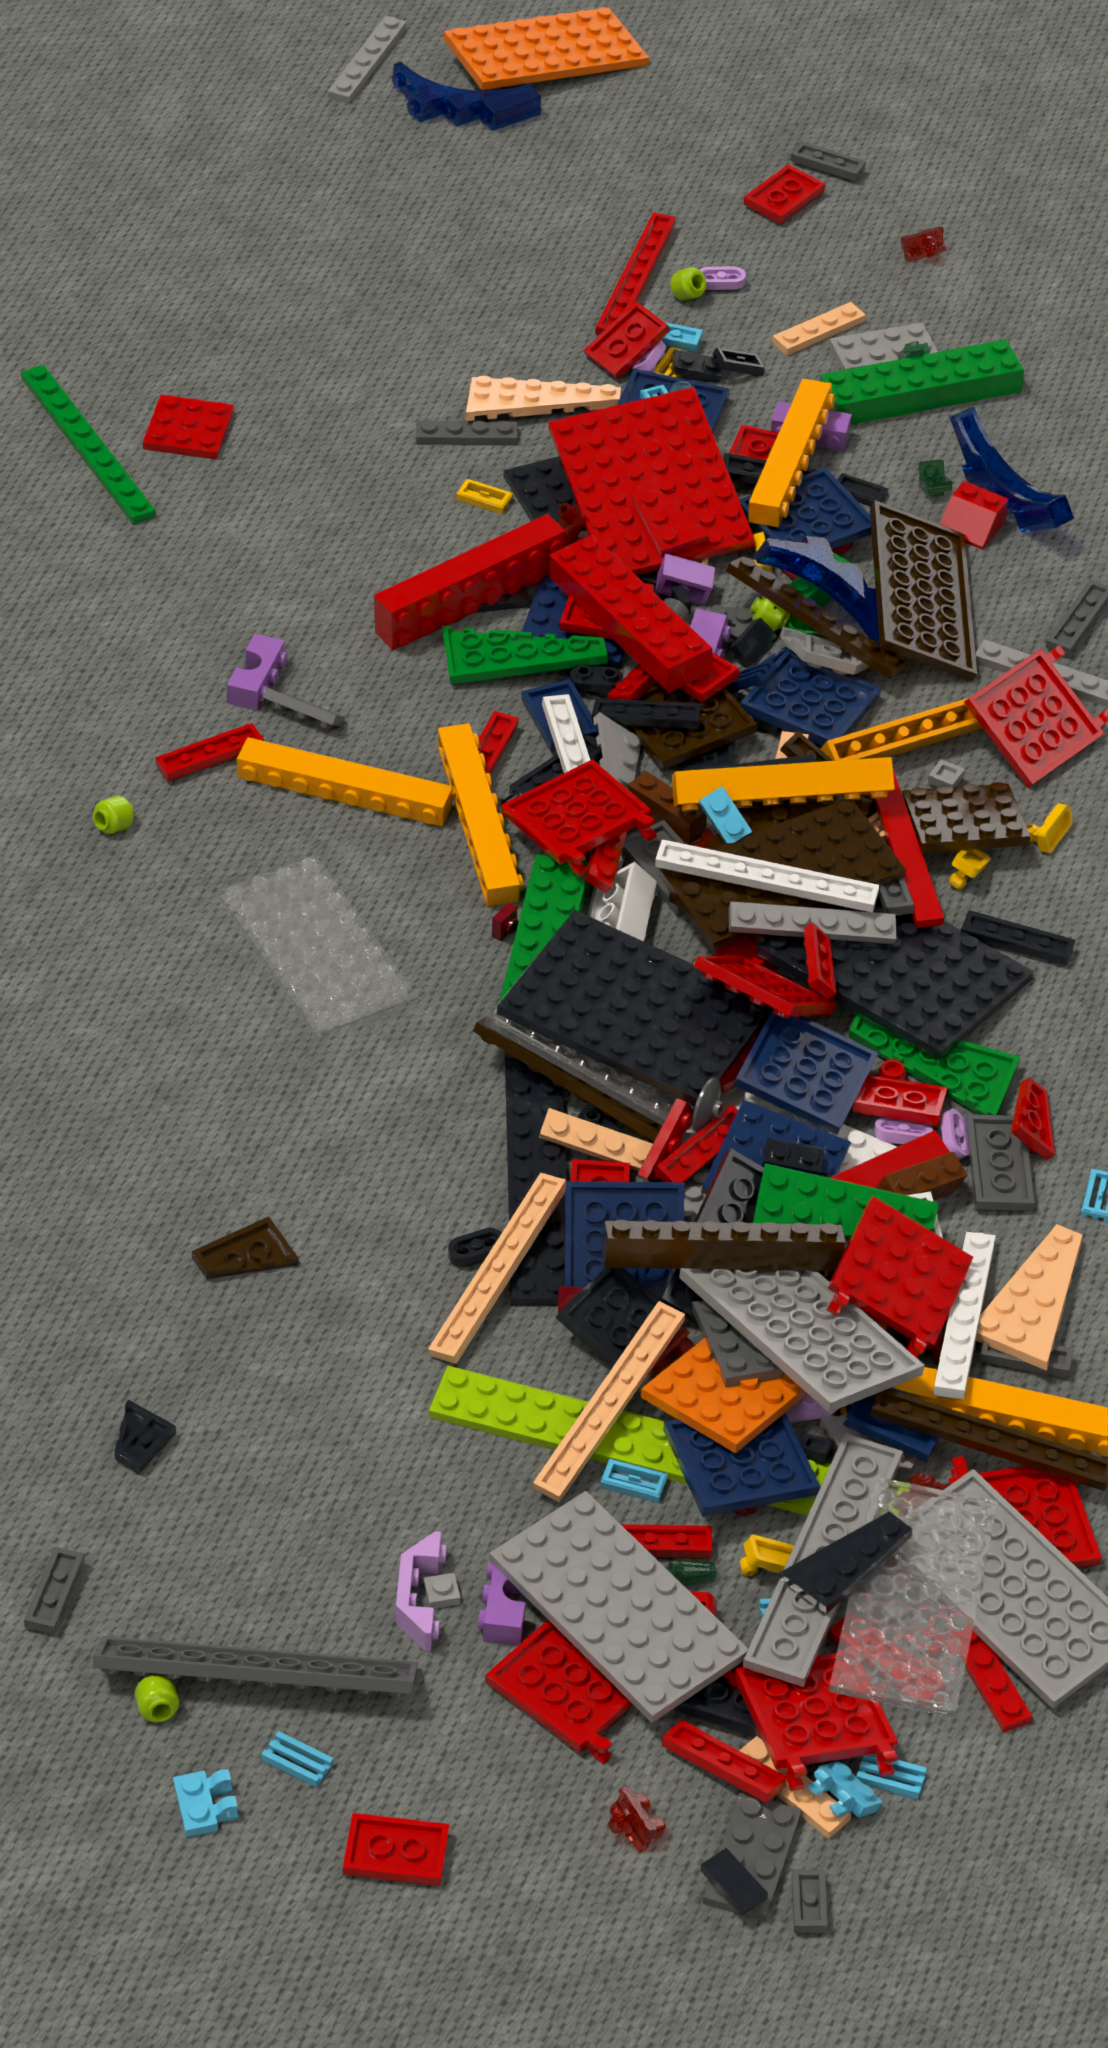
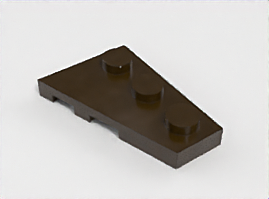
[192,1216,299,1279]

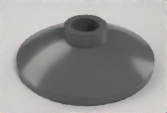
[692,1077,724,1133]

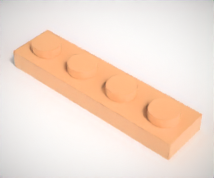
[772,302,866,356]
[539,1108,653,1172]
[739,1736,851,1839]

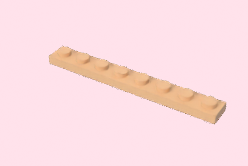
[428,1173,566,1364]
[533,1301,685,1502]

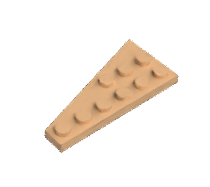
[466,376,621,421]
[976,1224,1082,1371]

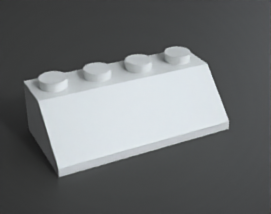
[587,862,657,941]

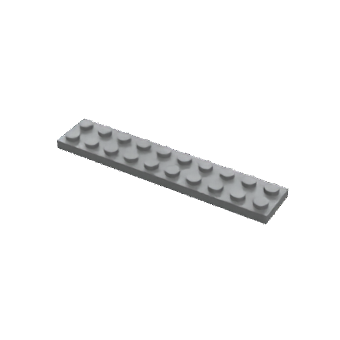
[743,1433,903,1687]

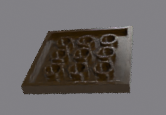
[625,684,757,770]
[902,782,1030,853]

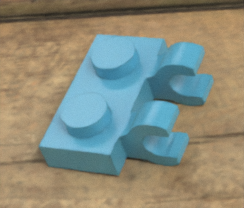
[807,1761,883,1818]
[173,1769,239,1837]

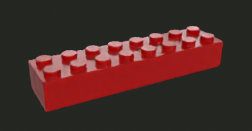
[374,514,565,650]
[549,534,713,693]

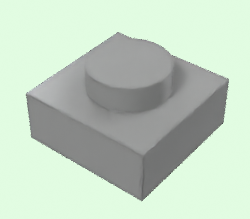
[928,759,965,788]
[423,1573,460,1609]

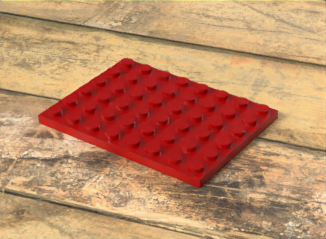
[548,387,755,576]

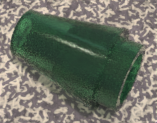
[668,1557,716,1587]

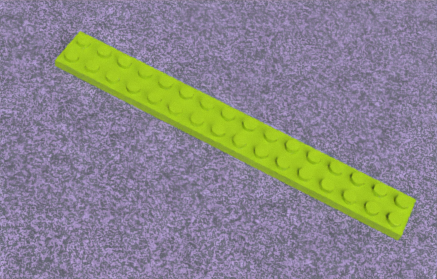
[429,1365,915,1520]

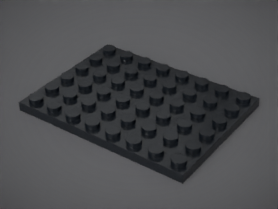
[756,895,1034,1060]
[496,910,773,1106]

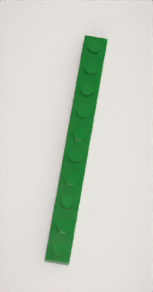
[21,364,156,525]

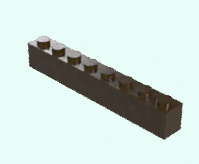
[602,1220,846,1271]

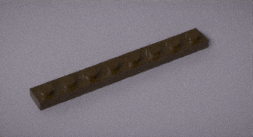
[726,556,907,680]
[473,1015,665,1144]
[870,1389,1108,1491]

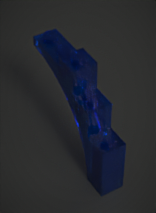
[392,62,541,131]
[949,407,1074,532]
[754,536,897,654]

